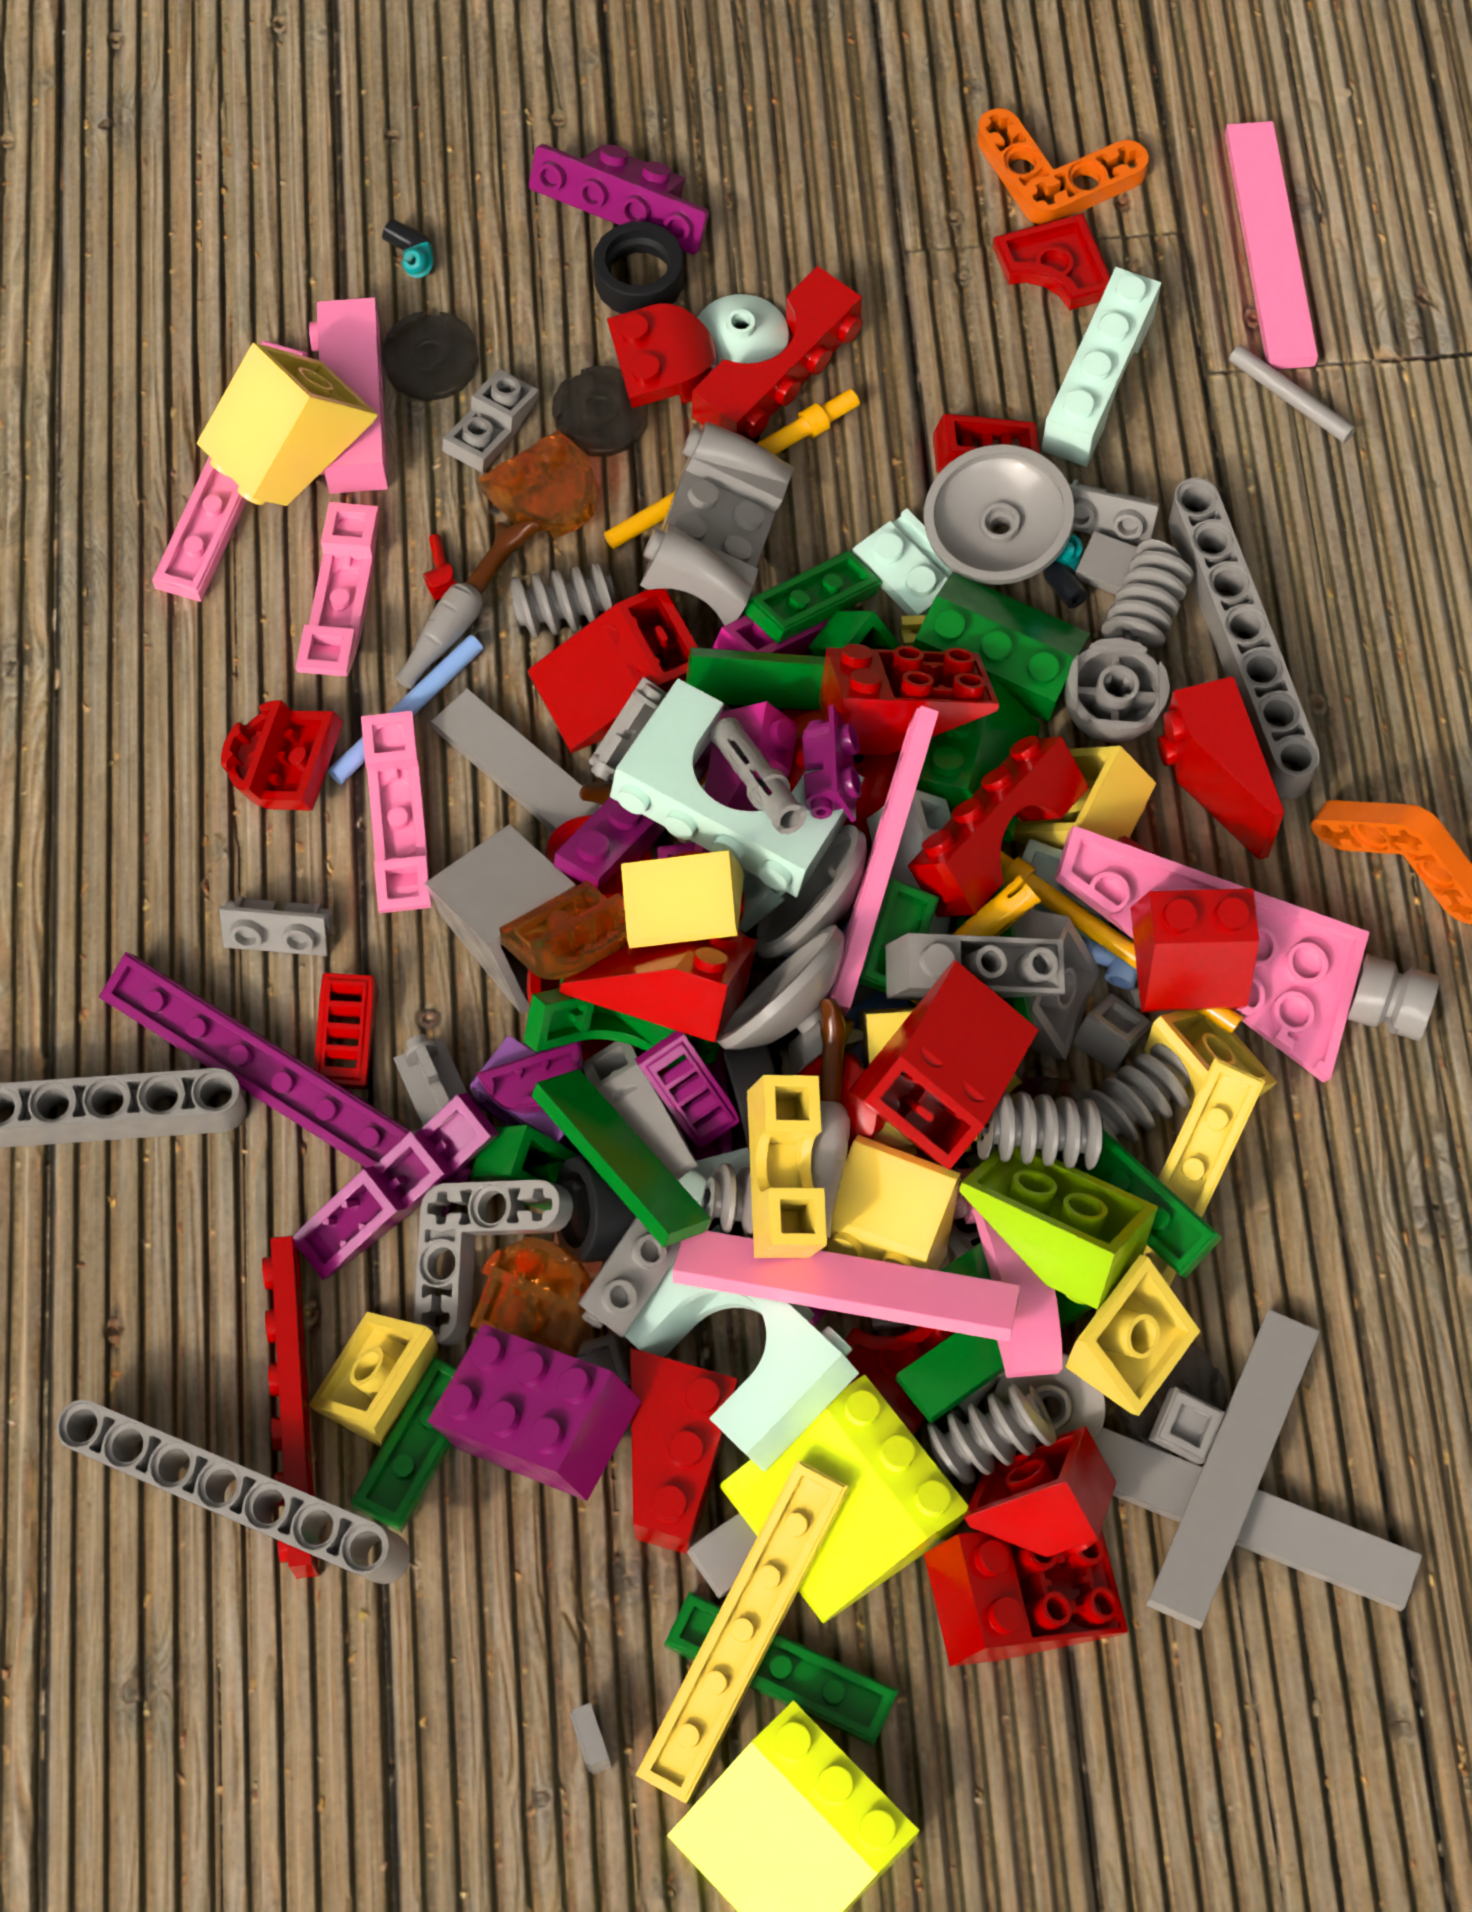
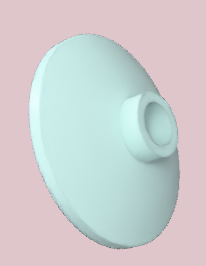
[698,294,789,364]

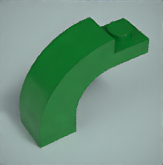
[523,972,720,1069]

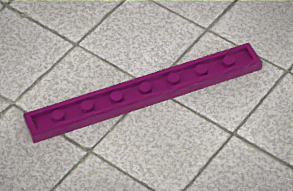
[99,952,472,1217]

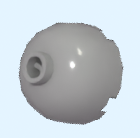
[1064,637,1170,744]

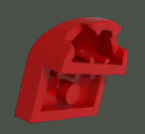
[607,303,718,408]
[221,700,344,811]

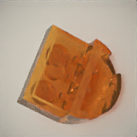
[478,430,601,538]
[499,880,628,980]
[469,1237,592,1358]

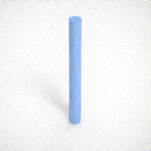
[327,635,483,785]

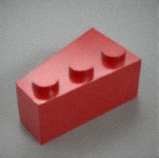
[630,1347,738,1555]

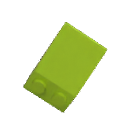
[959,1147,1158,1310]

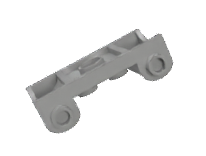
[640,421,794,625]

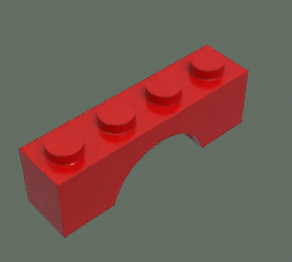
[692,265,863,439]
[907,736,1089,917]

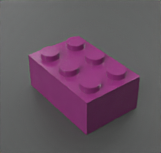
[427,1324,641,1501]

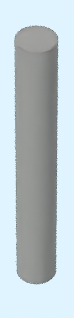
[1229,345,1356,443]

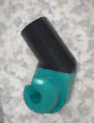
[382,219,434,278]
[1043,534,1088,609]

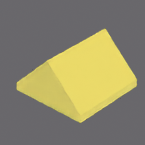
[621,850,744,949]
[1144,1010,1277,1106]
[1065,1255,1200,1416]
[308,1312,441,1448]

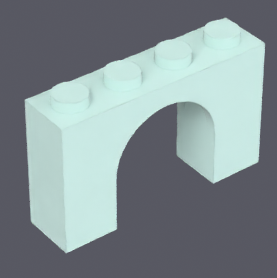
[610,678,864,898]
[624,1224,859,1472]

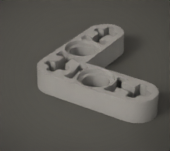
[414,1180,573,1346]

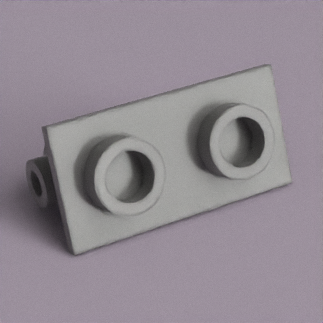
[1068,479,1160,545]
[588,677,667,781]
[219,896,332,956]
[393,1034,468,1126]
[578,1217,680,1337]

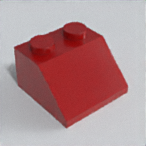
[1130,888,1259,1012]
[964,1426,1117,1557]

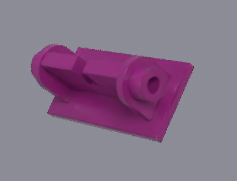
[802,704,862,822]

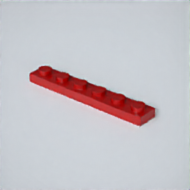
[262,1236,319,1579]

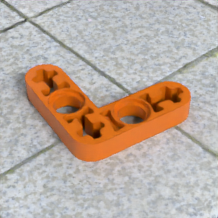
[977,108,1149,225]
[1311,800,1472,925]

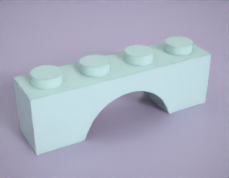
[1041,267,1161,467]

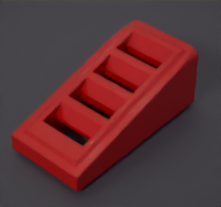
[933,413,1040,473]
[314,973,379,1089]

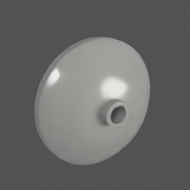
[924,444,1075,585]
[750,825,867,958]
[716,925,844,1050]

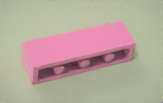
[309,297,388,494]

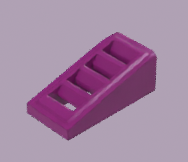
[634,1031,741,1148]

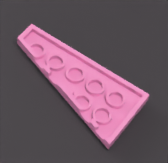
[1054,826,1369,1083]

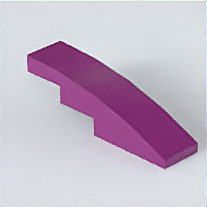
[293,1093,500,1280]

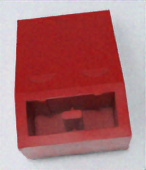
[527,588,698,754]
[819,644,999,756]
[849,959,1039,1171]
[924,1529,1128,1667]

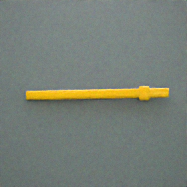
[604,389,860,549]
[1001,851,1243,1035]

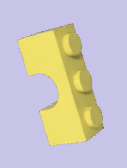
[747,1075,827,1258]

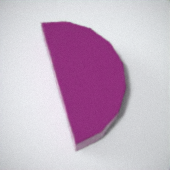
[476,1041,584,1114]

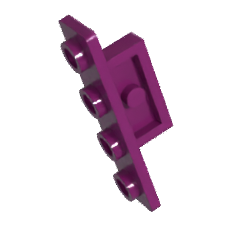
[529,144,709,255]

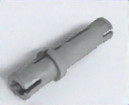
[710,717,806,834]

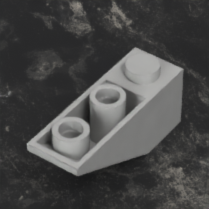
[885,933,1065,1000]
[583,1041,698,1181]

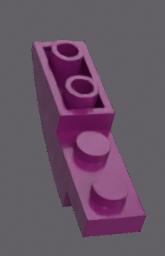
[554,740,712,892]

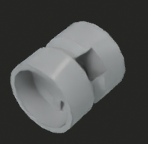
[1347,954,1440,1041]

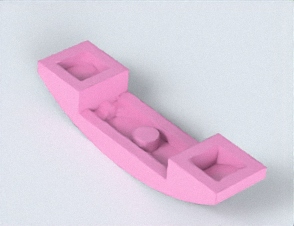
[296,502,379,677]
[361,711,432,914]
[956,1168,1062,1378]

